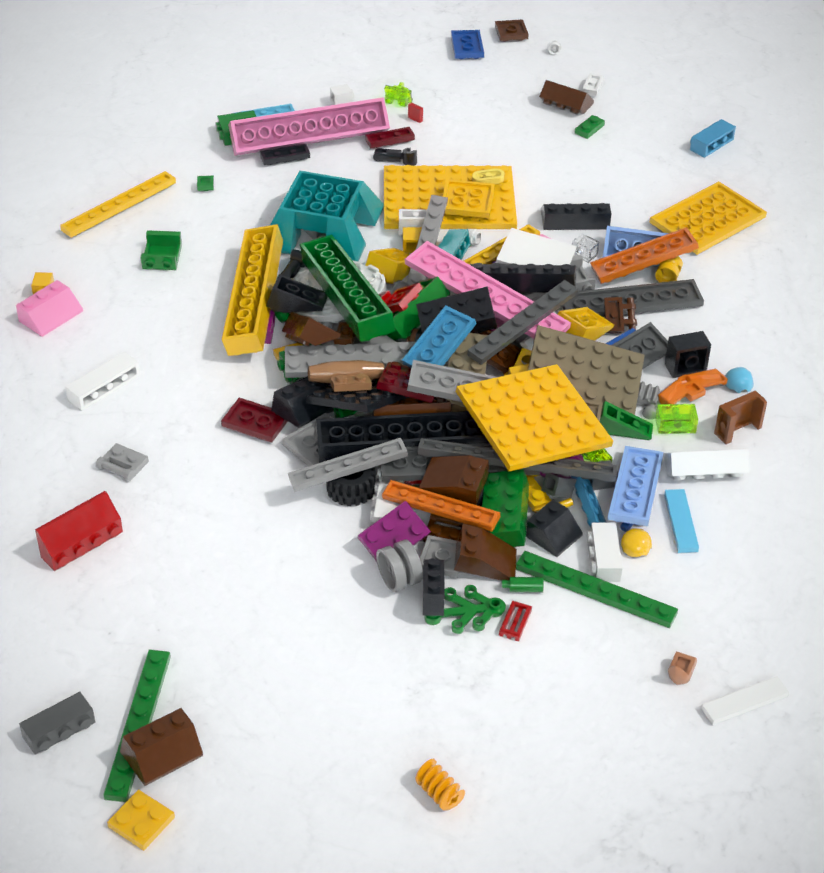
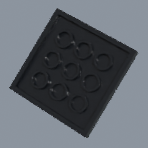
[306,381,409,413]

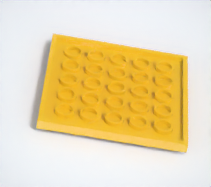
[455,364,613,471]

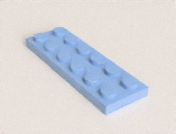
[608,446,664,526]

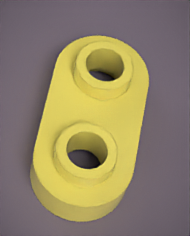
[472,169,504,184]

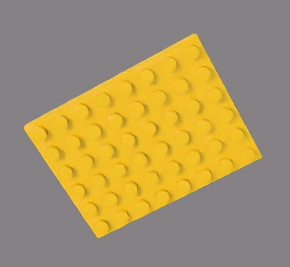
[384,165,517,229]

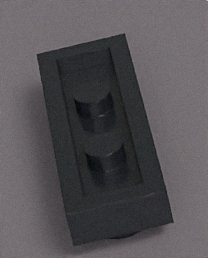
[260,144,310,165]

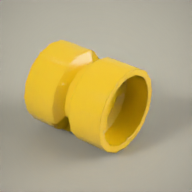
[655,256,683,283]

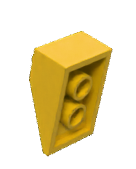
[365,248,411,284]
[557,307,614,341]

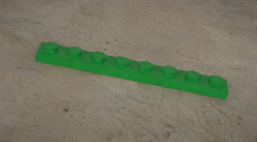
[516,551,678,628]
[103,649,171,803]

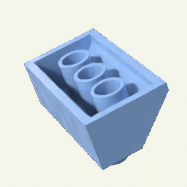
[603,226,669,267]

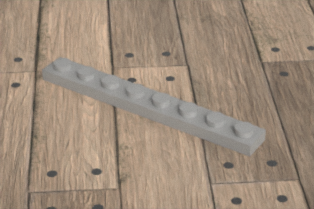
[407,195,448,285]

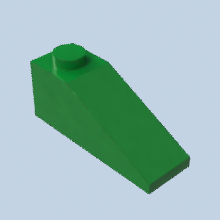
[600,401,653,440]

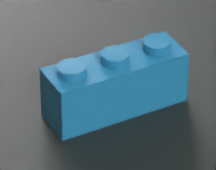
[690,119,736,158]

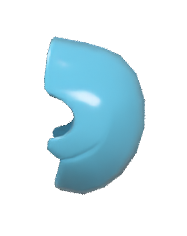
[725,367,754,393]

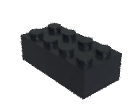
[416,286,498,334]

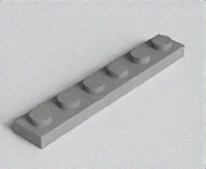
[288,438,408,492]

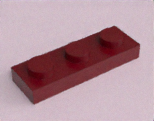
[365,126,415,149]

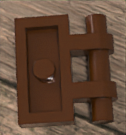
[603,297,637,334]

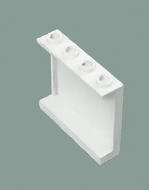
[496,228,577,265]

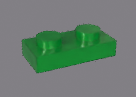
[575,115,605,139]

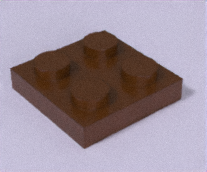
[495,19,529,42]

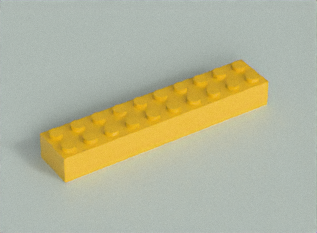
[222,224,283,356]

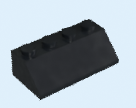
[541,203,612,230]

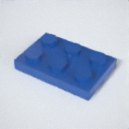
[451,30,484,59]

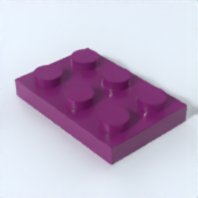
[357,501,431,561]

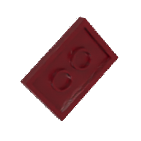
[221,397,288,443]

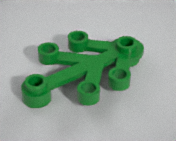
[424,585,506,634]

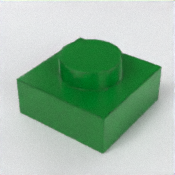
[197,175,214,191]

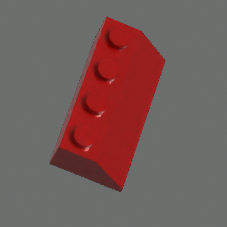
[35,491,123,571]

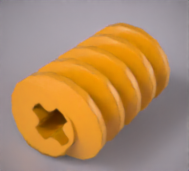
[415,759,465,811]

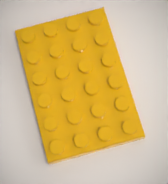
[649,181,767,255]

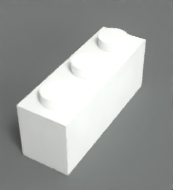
[587,522,623,582]

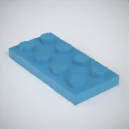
[402,305,477,368]

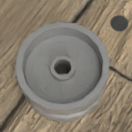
[376,539,423,592]

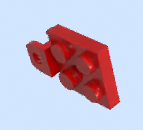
[379,283,423,313]

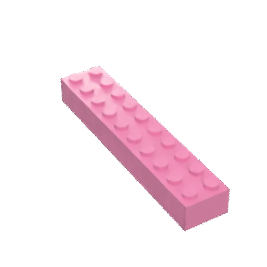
[228,97,390,156]

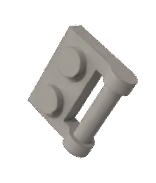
[96,443,149,481]

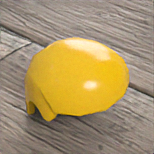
[621,528,652,557]

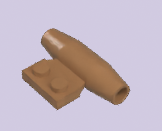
[308,360,384,392]

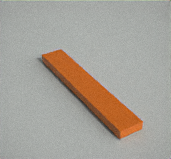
[382,480,501,532]

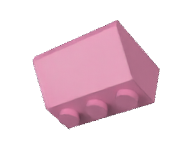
[16,280,83,337]

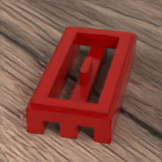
[499,600,532,642]

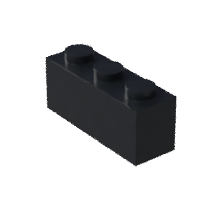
[423,558,445,616]

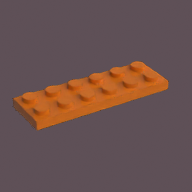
[590,227,699,284]

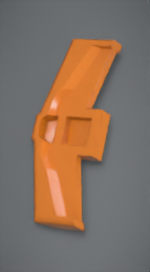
[658,368,728,411]

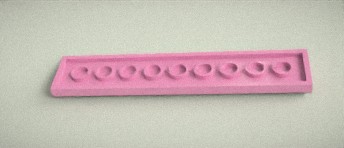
[405,241,571,339]

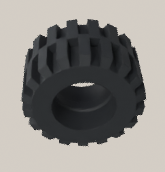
[326,467,376,506]

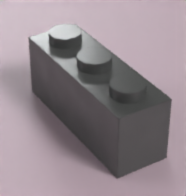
[19,691,96,755]

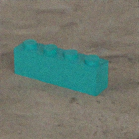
[438,229,471,260]

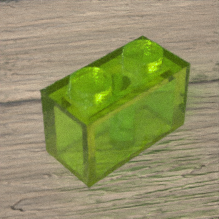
[655,404,699,434]

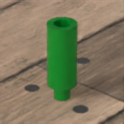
[502,577,544,593]

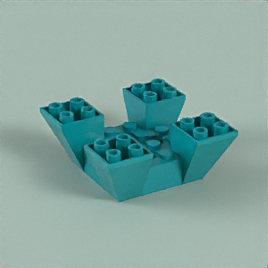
[270,170,384,261]

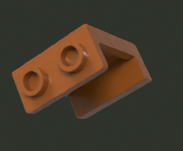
[714,390,767,445]

